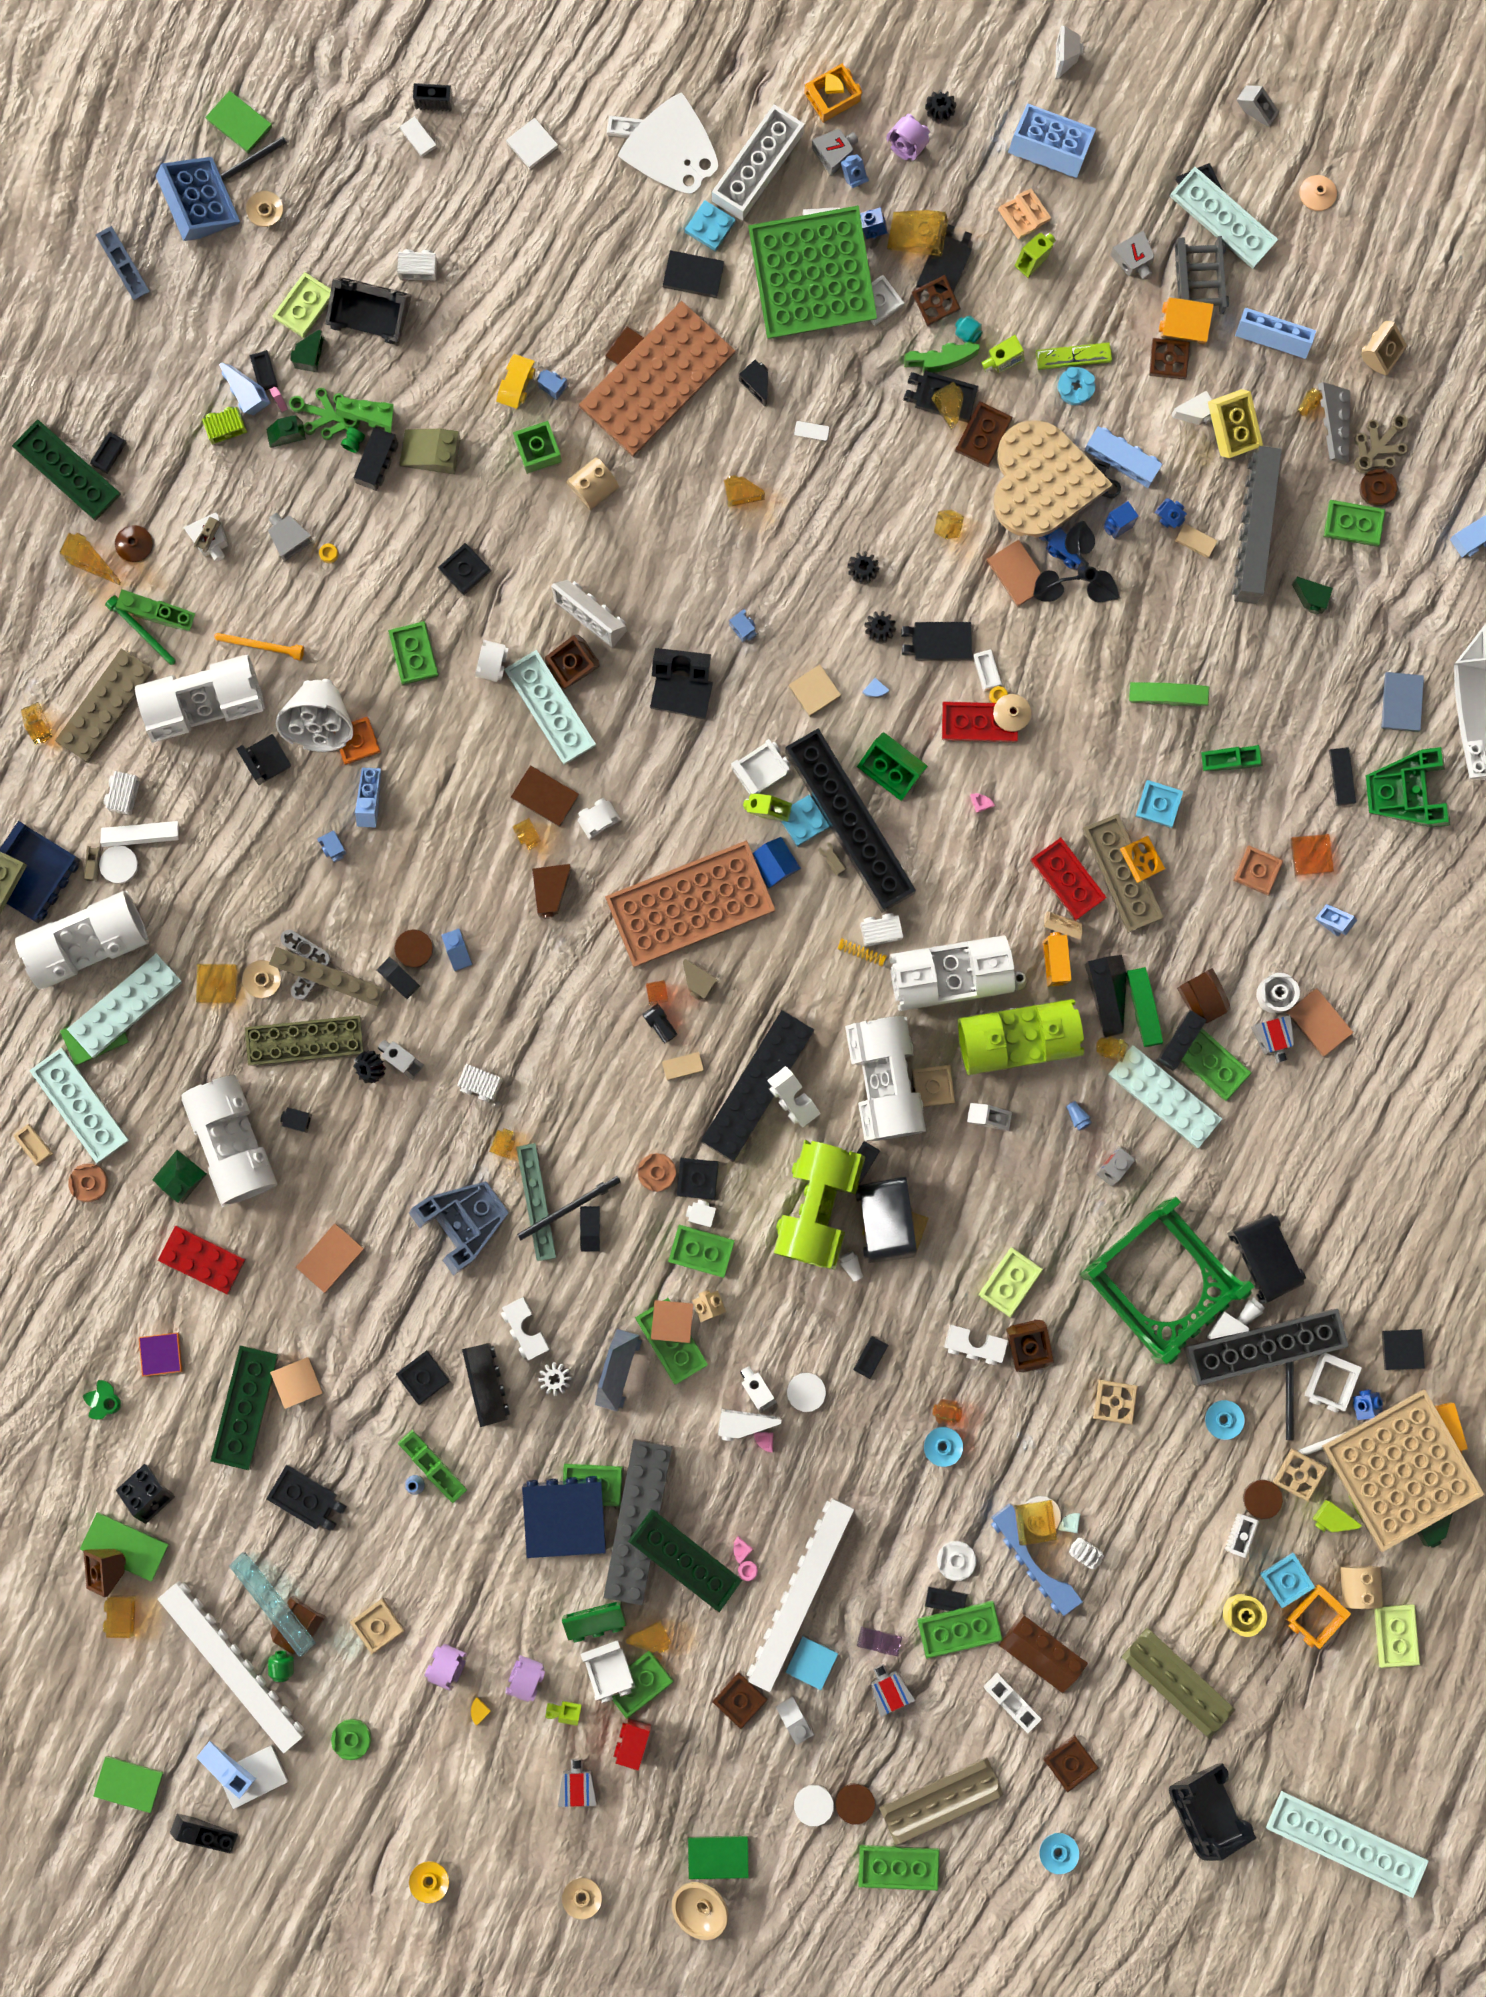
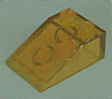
[887,210,948,256]
[59,533,121,585]

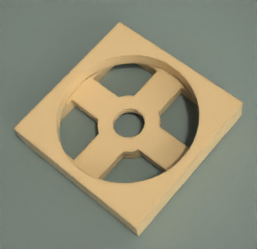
[1093,1380,1138,1425]
[1273,1448,1327,1502]

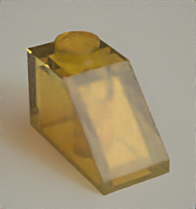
[932,382,963,430]
[724,475,765,507]
[21,702,53,745]
[625,1620,672,1653]

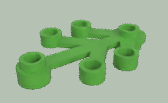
[289,388,360,440]

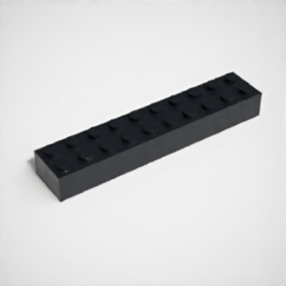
[785,728,916,913]

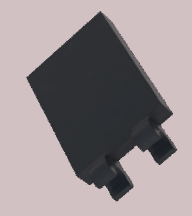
[916,224,972,301]
[903,371,978,423]
[901,622,972,661]
[266,1465,347,1531]

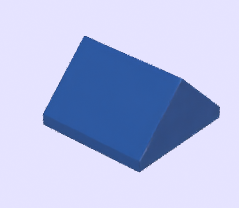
[752,837,801,888]

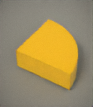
[825,74,844,94]
[471,1697,491,1726]

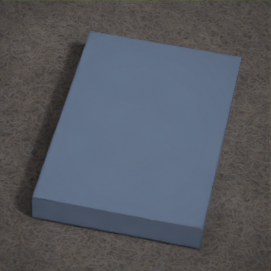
[1381,672,1424,732]

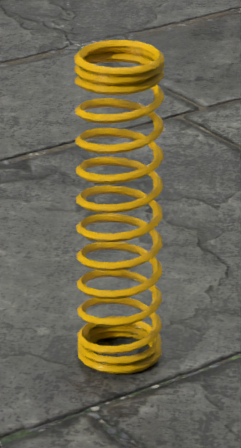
[837,938,886,967]

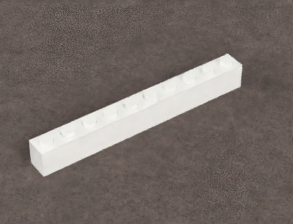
[747,1498,854,1692]
[158,1581,305,1754]

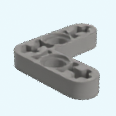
[281,930,331,1001]

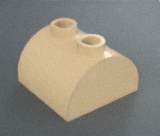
[1361,321,1407,375]
[566,458,619,511]
[1340,1566,1383,1609]

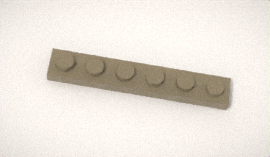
[269,947,384,1007]

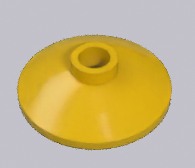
[409,1861,449,1903]

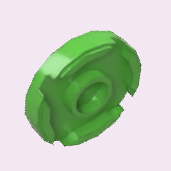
[331,1719,372,1760]

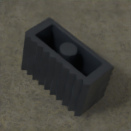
[413,83,453,112]

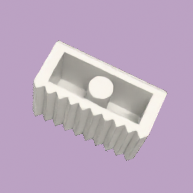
[397,249,437,281]
[104,771,140,815]
[860,913,903,947]
[458,1064,503,1102]
[1225,1513,1259,1559]

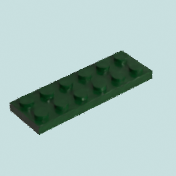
[12,419,121,521]
[210,1345,279,1470]
[628,1509,742,1613]

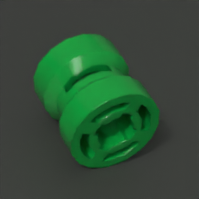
[341,427,365,453]

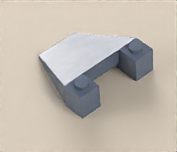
[409,1181,509,1276]
[595,1329,642,1411]

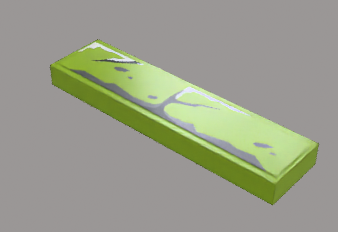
[1035,342,1112,370]

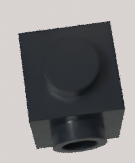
[280,1107,312,1133]

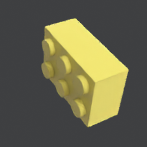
[1208,389,1263,458]

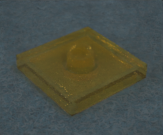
[196,964,237,1003]
[1014,1500,1057,1545]

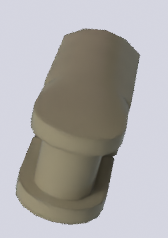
[194,517,221,553]
[84,846,101,881]

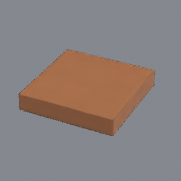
[1233,845,1284,896]
[651,1300,693,1343]

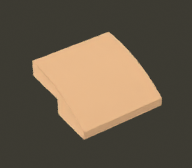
[998,189,1051,239]
[270,1357,323,1409]

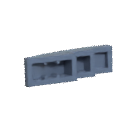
[95,226,150,301]

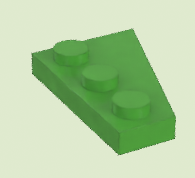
[335,397,394,433]

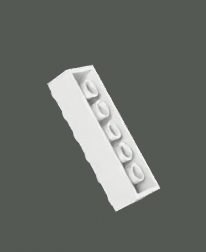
[712,104,804,221]

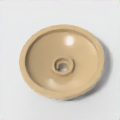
[672,1882,729,1940]

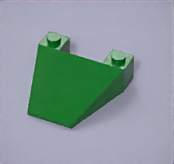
[1365,747,1450,828]

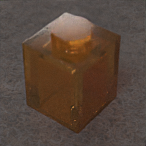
[646,980,668,1005]

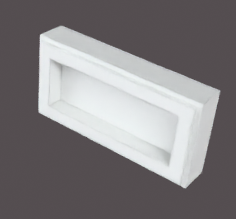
[400,116,437,157]
[973,649,1002,691]

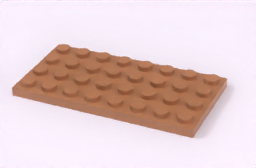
[579,301,735,457]
[605,840,775,968]

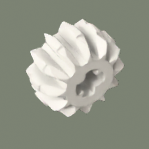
[538,1362,572,1396]
[1069,1538,1104,1569]

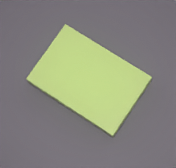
[273,272,331,338]
[978,1247,1043,1318]
[1374,1604,1420,1668]

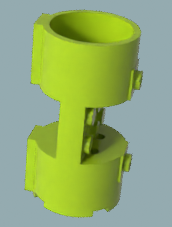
[958,999,1084,1075]
[774,1140,865,1270]

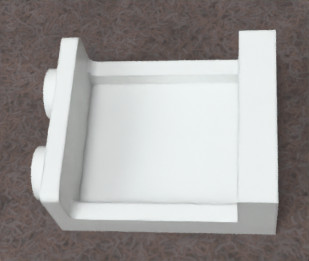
[731,739,791,795]
[581,1640,636,1703]

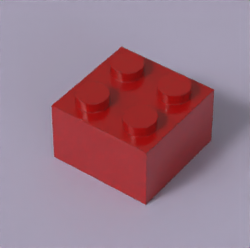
[613,1718,651,1771]

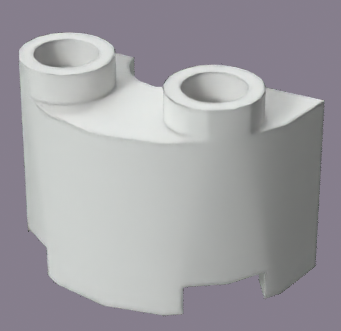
[578,798,621,840]

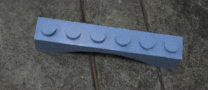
[991,1504,1083,1616]

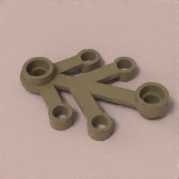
[1354,414,1408,473]

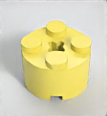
[1223,1594,1267,1637]

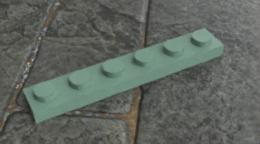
[516,1143,556,1261]

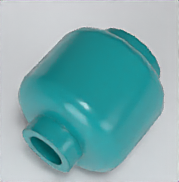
[955,316,983,343]

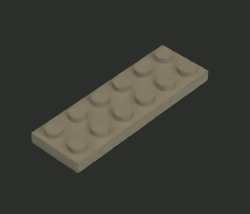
[55,648,154,763]
[1083,814,1164,933]

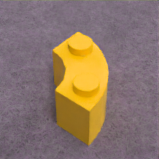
[496,354,536,409]

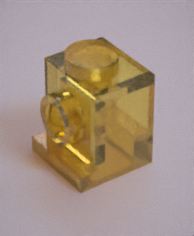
[512,818,541,850]
[1096,1037,1129,1062]
[489,1128,515,1159]

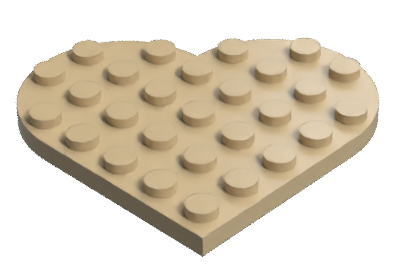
[993,420,1113,538]

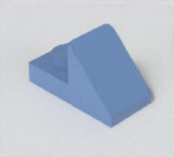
[1315,904,1357,936]
[441,929,473,971]

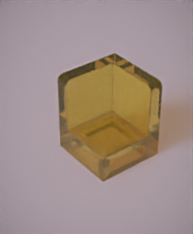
[934,509,964,539]

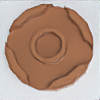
[638,1153,676,1192]
[68,1164,108,1202]

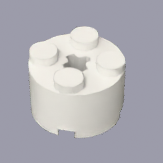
[475,640,509,682]
[1257,973,1300,1014]

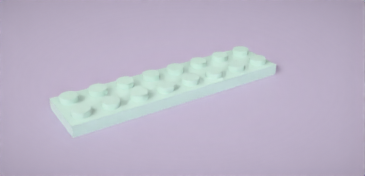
[1266,1791,1429,1898]

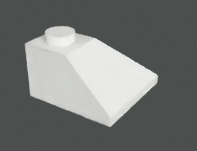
[1055,26,1083,78]

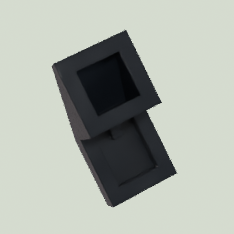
[376,956,420,999]
[580,1206,600,1252]

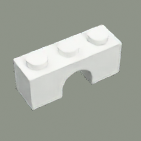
[767,1066,821,1128]
[501,1297,550,1360]
[944,1325,1008,1365]
[983,1673,1042,1733]

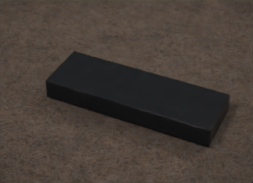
[1329,747,1356,806]

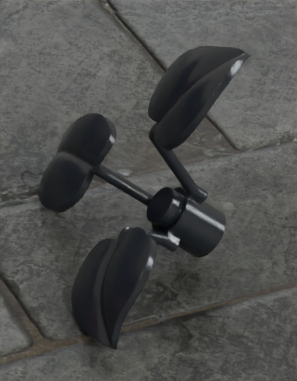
[1033,521,1119,602]

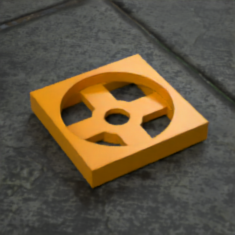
[1120,836,1165,883]

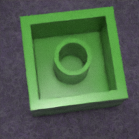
[513,421,562,474]

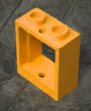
[804,63,862,123]
[1043,932,1071,987]
[1286,1584,1351,1649]

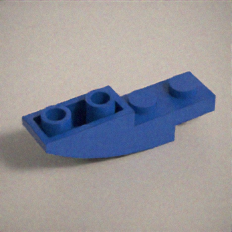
[1039,527,1081,570]

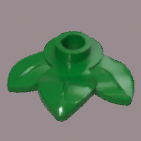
[83,1380,121,1420]

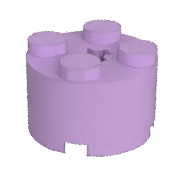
[886,114,930,161]
[425,1644,467,1691]
[505,1655,545,1702]

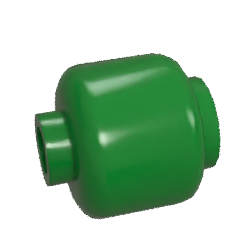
[268,1650,294,1682]

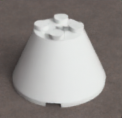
[276,679,353,752]

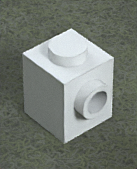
[686,1200,716,1228]

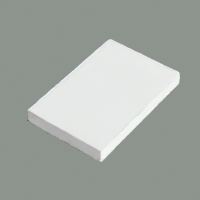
[222,1745,288,1809]

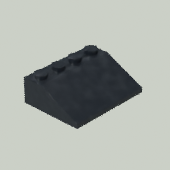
[462,1343,510,1427]

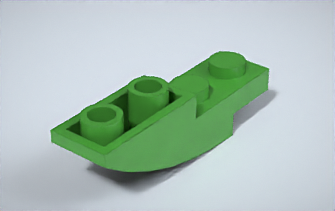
[904,342,980,373]
[116,589,195,631]

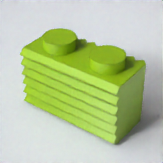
[202,407,247,444]

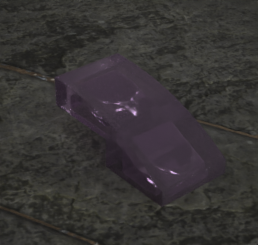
[857,1626,902,1657]

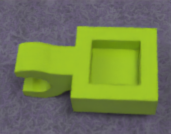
[545,1701,582,1726]

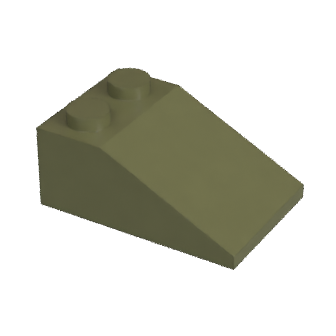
[399,429,461,474]

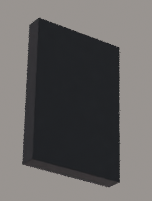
[663,250,724,298]
[650,674,713,720]

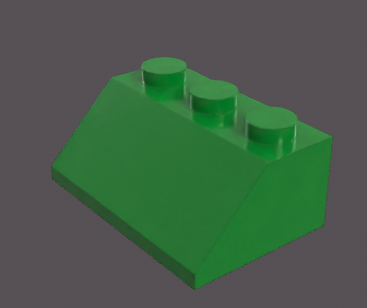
[857,732,928,801]
[562,1601,627,1643]

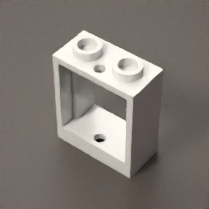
[1304,1353,1362,1413]

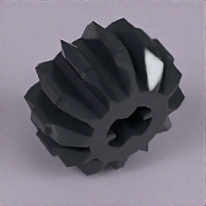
[925,89,957,123]
[847,551,879,584]
[864,611,896,643]
[353,1050,386,1084]

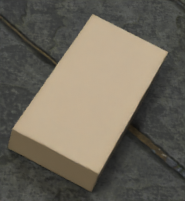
[1175,523,1217,558]
[662,1052,704,1080]
[13,1124,53,1166]

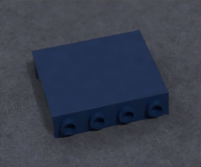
[0,821,80,924]
[522,1476,606,1558]

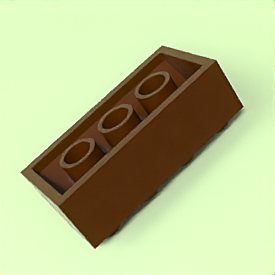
[999,1613,1088,1693]

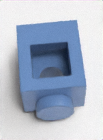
[841,154,869,188]
[537,369,568,400]
[729,609,757,642]
[317,830,347,862]

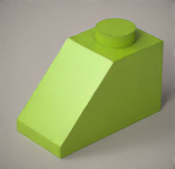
[1312,1500,1362,1532]

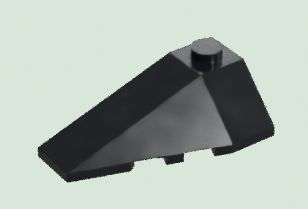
[1085,955,1127,1038]

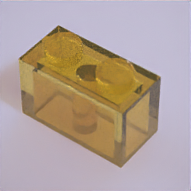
[103,1595,136,1638]

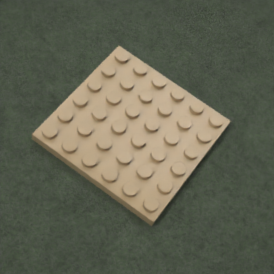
[1322,1389,1485,1552]

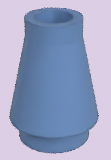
[1066,1101,1092,1131]
[405,1475,425,1495]

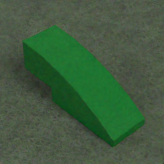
[1201,745,1263,771]

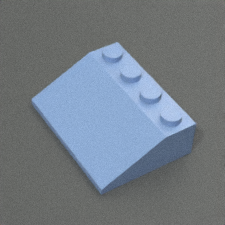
[1008,103,1096,178]

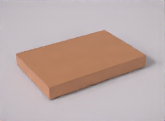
[987,539,1041,607]
[1286,988,1354,1057]
[296,1223,364,1293]

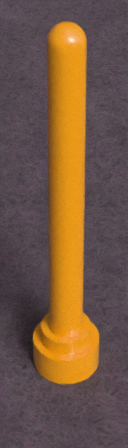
[214,633,305,661]

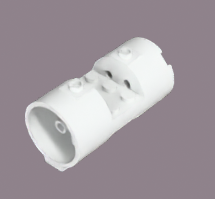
[135,655,265,743]
[15,891,149,990]
[889,936,1015,1011]
[845,1016,926,1141]
[181,1075,278,1207]

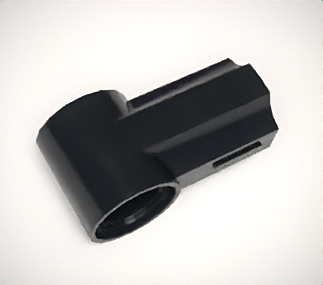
[642,1003,678,1044]

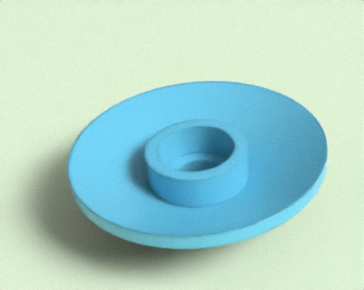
[1205,1400,1245,1440]
[924,1427,963,1467]
[1039,1833,1079,1874]

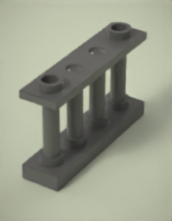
[1174,236,1229,314]

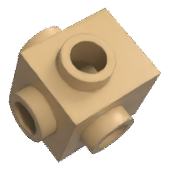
[692,1290,726,1322]

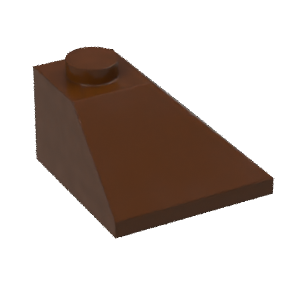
[83,1549,126,1598]

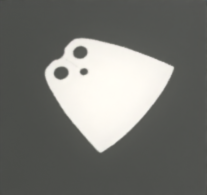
[618,92,718,193]

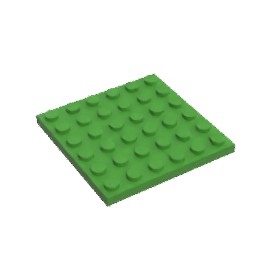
[748,205,877,339]

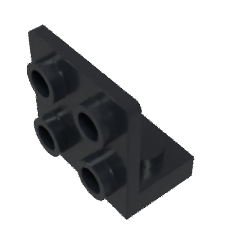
[236,734,291,785]
[116,1464,175,1524]

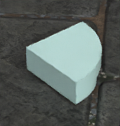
[1057,1513,1080,1533]

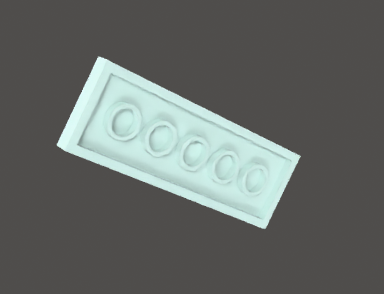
[1170,167,1278,269]
[504,650,596,765]
[67,953,183,1058]
[1108,1045,1222,1149]
[29,1048,130,1164]

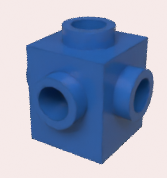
[860,207,888,240]
[1154,498,1187,528]
[1353,1389,1383,1420]

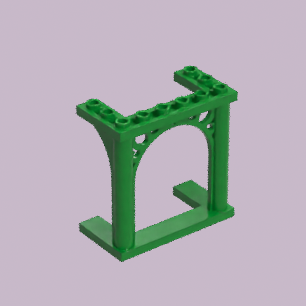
[1079,1196,1255,1365]

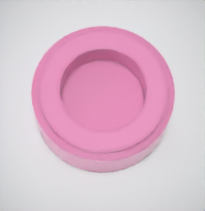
[738,1560,758,1581]

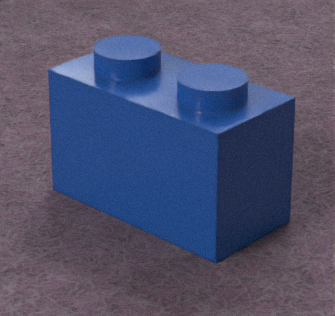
[1104,501,1139,539]

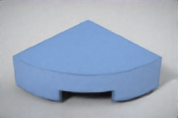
[862,678,889,697]

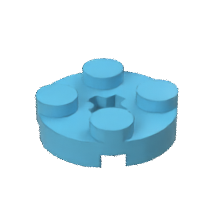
[1057,367,1095,406]

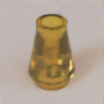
[1297,388,1323,417]

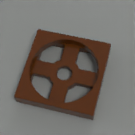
[911,275,961,326]
[1149,338,1190,380]

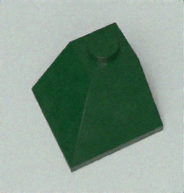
[152,1150,207,1204]

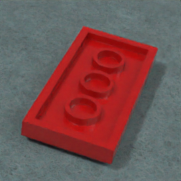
[942,702,1018,742]
[1030,837,1107,921]
[157,1226,246,1295]

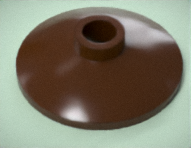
[115,525,153,562]

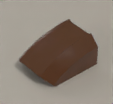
[545,635,600,689]
[1177,968,1230,1023]
[1006,1319,1054,1373]
[270,1596,326,1655]

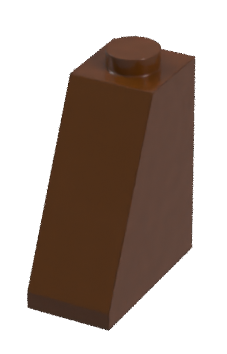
[532,864,572,919]

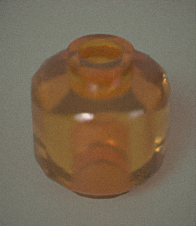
[932,1399,962,1426]

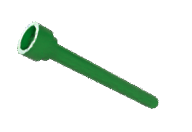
[105,595,176,665]

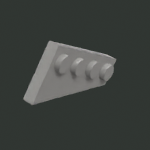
[1318,382,1350,464]

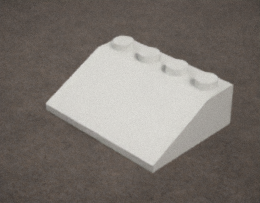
[551,580,627,648]
[718,1409,781,1441]

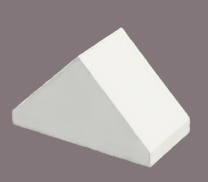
[1207,1312,1249,1339]

